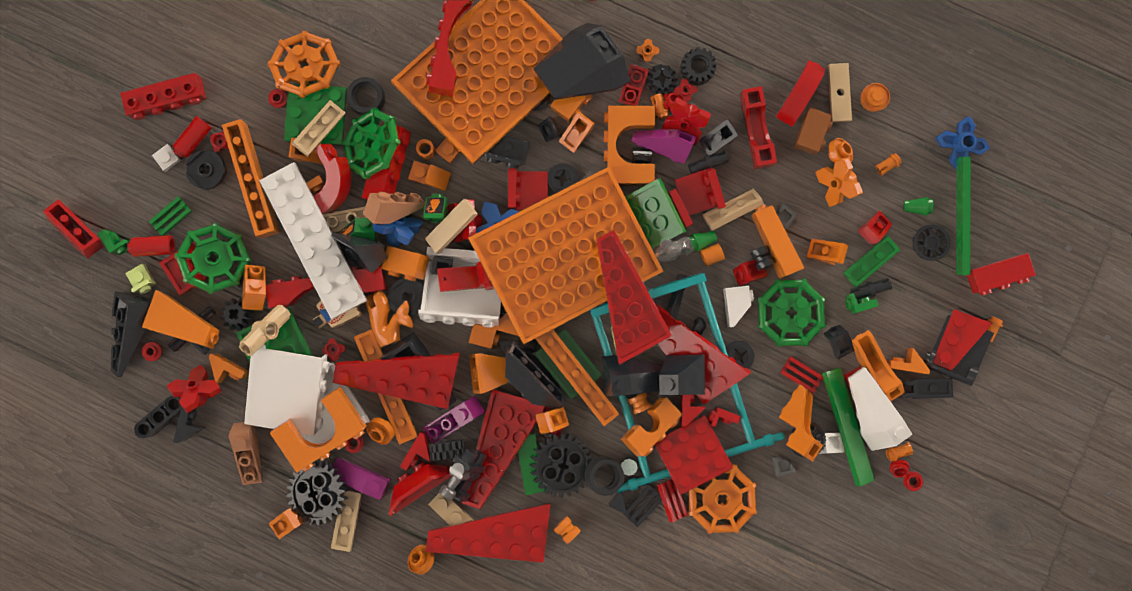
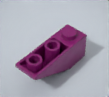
[631,129,696,164]
[423,396,485,444]

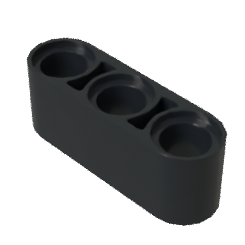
[134,396,182,439]

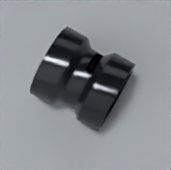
[750,245,776,271]

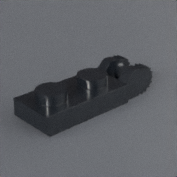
[897,378,953,399]

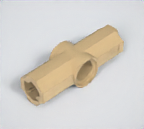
[239,305,291,356]

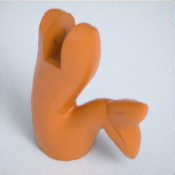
[365,290,413,347]

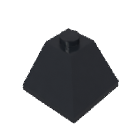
[331,233,388,273]
[659,355,705,395]

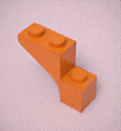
[469,313,519,349]
[852,330,905,402]
[779,385,823,462]

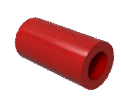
[172,116,212,158]
[127,235,176,257]

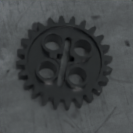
[529,433,593,498]
[286,460,349,526]

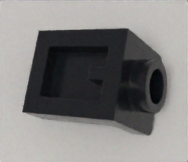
[823,325,855,359]

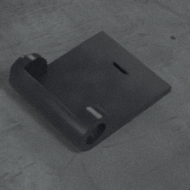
[924,315,994,386]

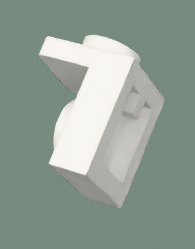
[816,433,845,454]

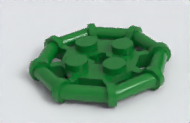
[342,108,400,179]
[174,223,251,294]
[757,278,826,347]

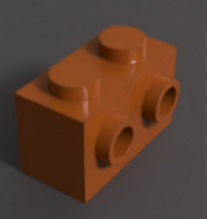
[793,107,833,155]

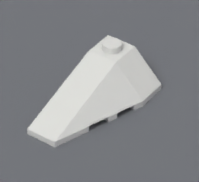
[848,367,912,451]

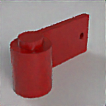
[437,261,494,292]

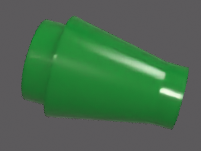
[903,197,934,216]
[687,231,717,252]

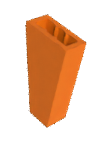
[751,204,804,278]
[142,290,220,349]

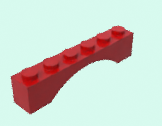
[426,0,473,97]
[266,266,388,309]

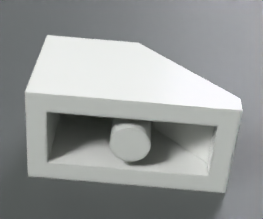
[723,286,754,328]

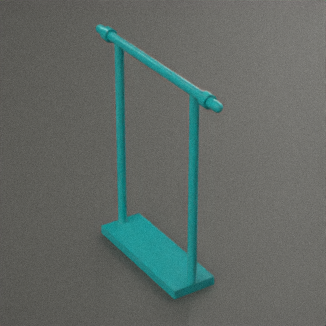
[590,273,785,492]

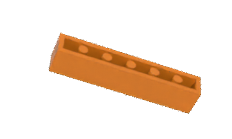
[222,119,280,238]

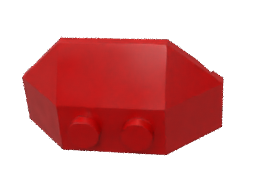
[388,462,452,517]

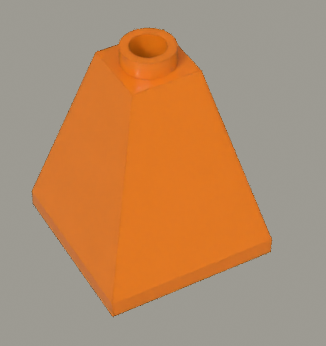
[468,354,509,394]

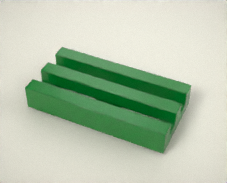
[149,196,193,236]

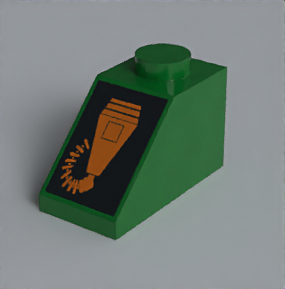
[424,194,448,223]
[338,218,377,242]

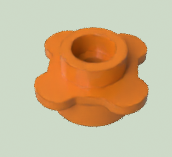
[636,39,659,62]

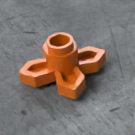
[815,157,863,207]

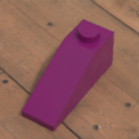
[332,457,391,500]

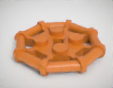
[267,31,340,98]
[688,464,757,534]

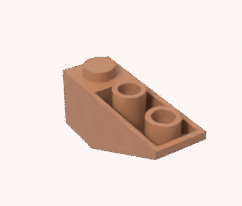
[363,192,425,224]
[228,422,263,485]

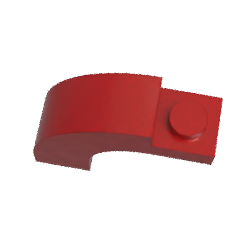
[776,60,825,127]
[313,144,351,215]

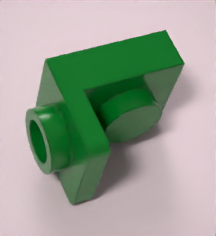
[98,229,130,255]
[845,293,879,314]

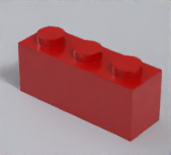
[43,199,103,259]
[967,253,1036,296]

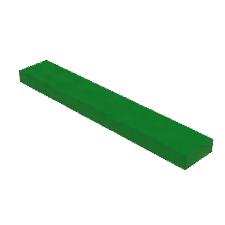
[956,157,971,275]
[822,367,874,487]

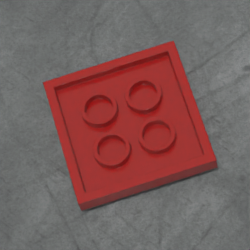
[654,415,734,495]

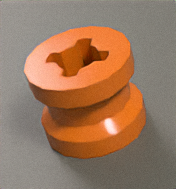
[628,393,652,414]

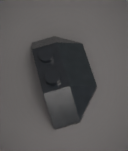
[505,341,566,409]

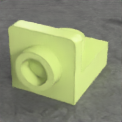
[125,264,156,295]

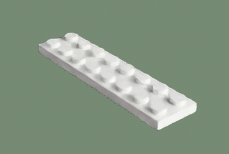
[259,162,367,319]

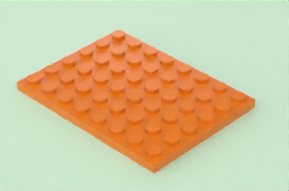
[391,0,563,165]
[468,167,664,344]

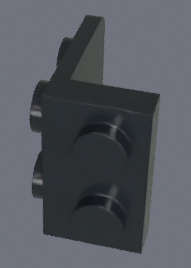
[483,136,530,169]

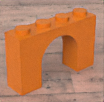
[604,106,655,186]
[270,386,367,473]

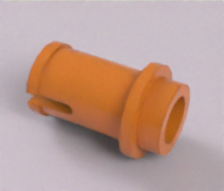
[650,94,669,120]
[875,153,902,176]
[987,316,1003,342]
[886,443,913,461]

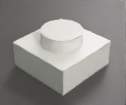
[152,144,181,172]

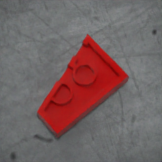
[932,309,993,371]

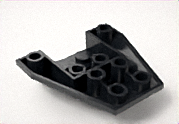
[534,23,630,100]

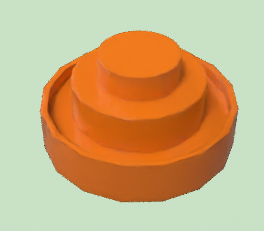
[860,83,890,112]
[828,138,853,162]
[366,418,395,445]
[407,544,435,575]

